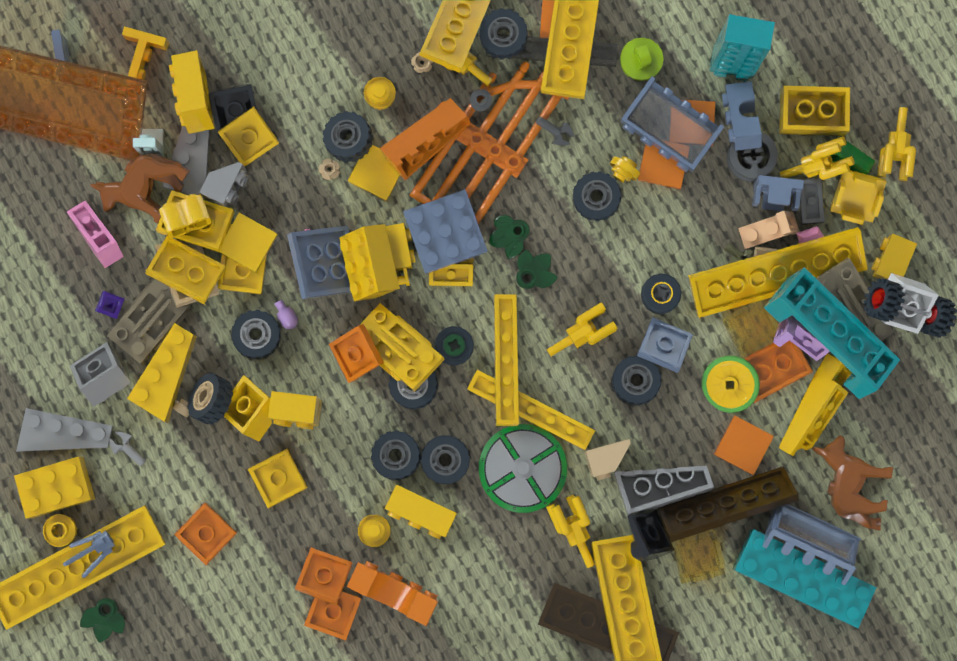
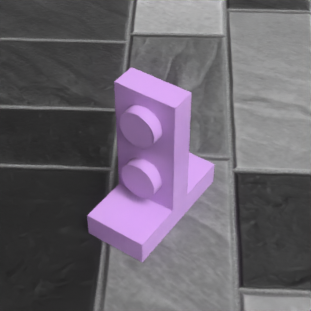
[773,315,830,361]

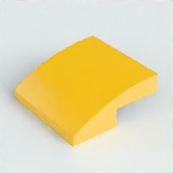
[429,258,473,286]

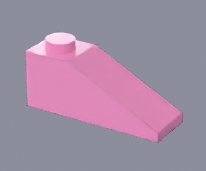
[67,200,124,268]

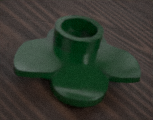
[489,215,530,259]
[516,250,557,289]
[80,598,125,643]

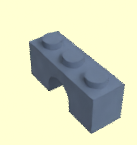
[722,81,762,151]

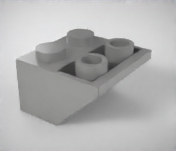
[199,162,249,208]

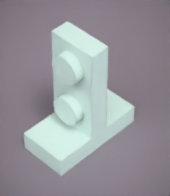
[133,129,164,157]

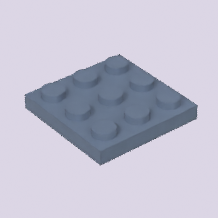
[403,190,488,274]
[287,226,351,299]

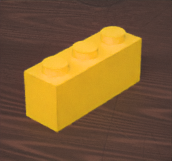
[385,484,457,540]

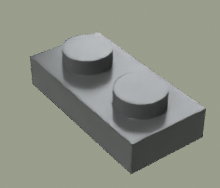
[800,179,825,225]

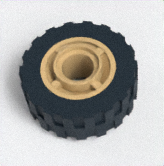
[187,373,233,425]

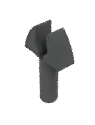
[536,116,574,145]

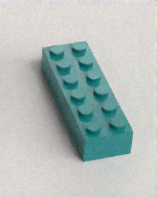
[709,14,775,81]
[732,529,877,628]

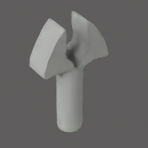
[109,432,146,466]

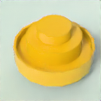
[364,77,396,110]
[609,156,641,183]
[43,514,77,547]
[358,514,391,547]

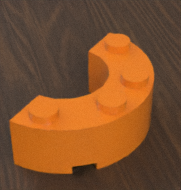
[347,561,439,626]

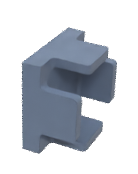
[752,175,804,211]

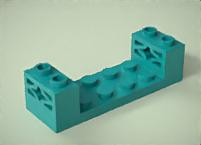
[764,267,900,399]

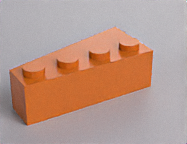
[380,98,471,180]

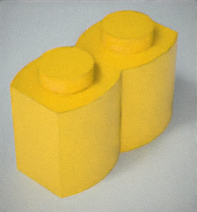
[159,194,211,238]

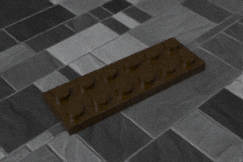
[657,466,799,542]
[538,583,679,661]

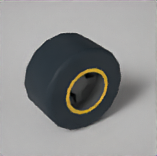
[641,273,682,315]

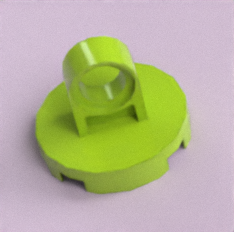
[620,37,664,82]

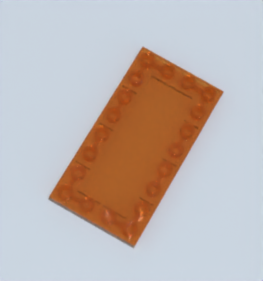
[0,45,147,161]

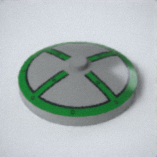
[479,424,567,513]

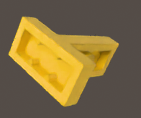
[122,26,169,87]

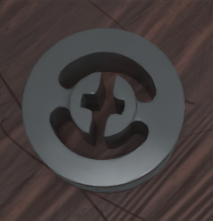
[727,132,778,182]

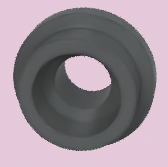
[470,89,492,111]

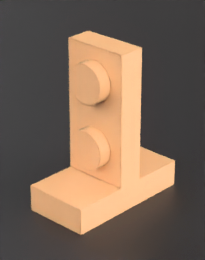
[738,211,800,249]

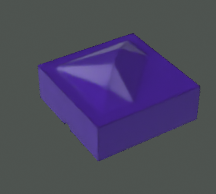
[95,291,124,319]

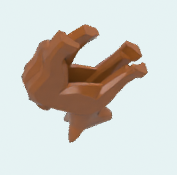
[90,152,190,224]
[812,435,893,531]

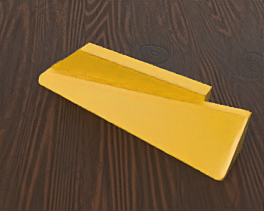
[779,353,852,456]

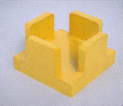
[830,170,886,225]

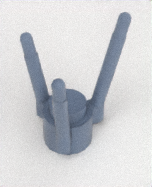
[63,531,115,578]

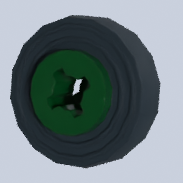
[434,326,474,366]

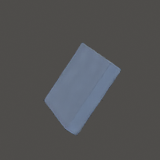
[51,29,74,83]
[637,317,693,373]

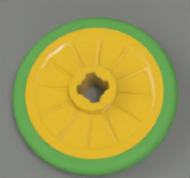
[702,356,760,413]

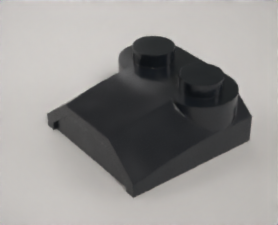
[208,84,258,136]
[627,510,675,561]

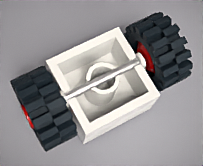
[864,273,957,338]

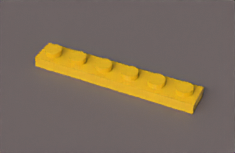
[494,294,519,426]
[467,370,595,450]

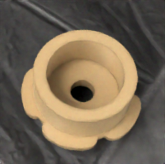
[411,52,433,73]
[318,158,340,180]
[172,398,189,418]

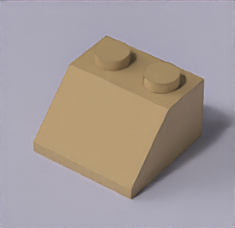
[584,439,631,481]

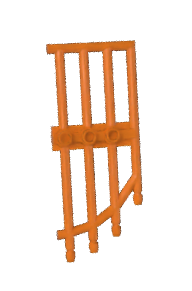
[409,61,570,225]

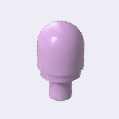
[275,300,298,329]

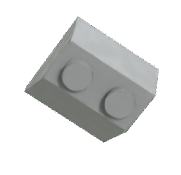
[70,342,131,407]

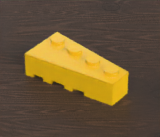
[127,323,197,423]

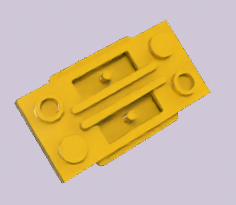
[360,303,445,392]

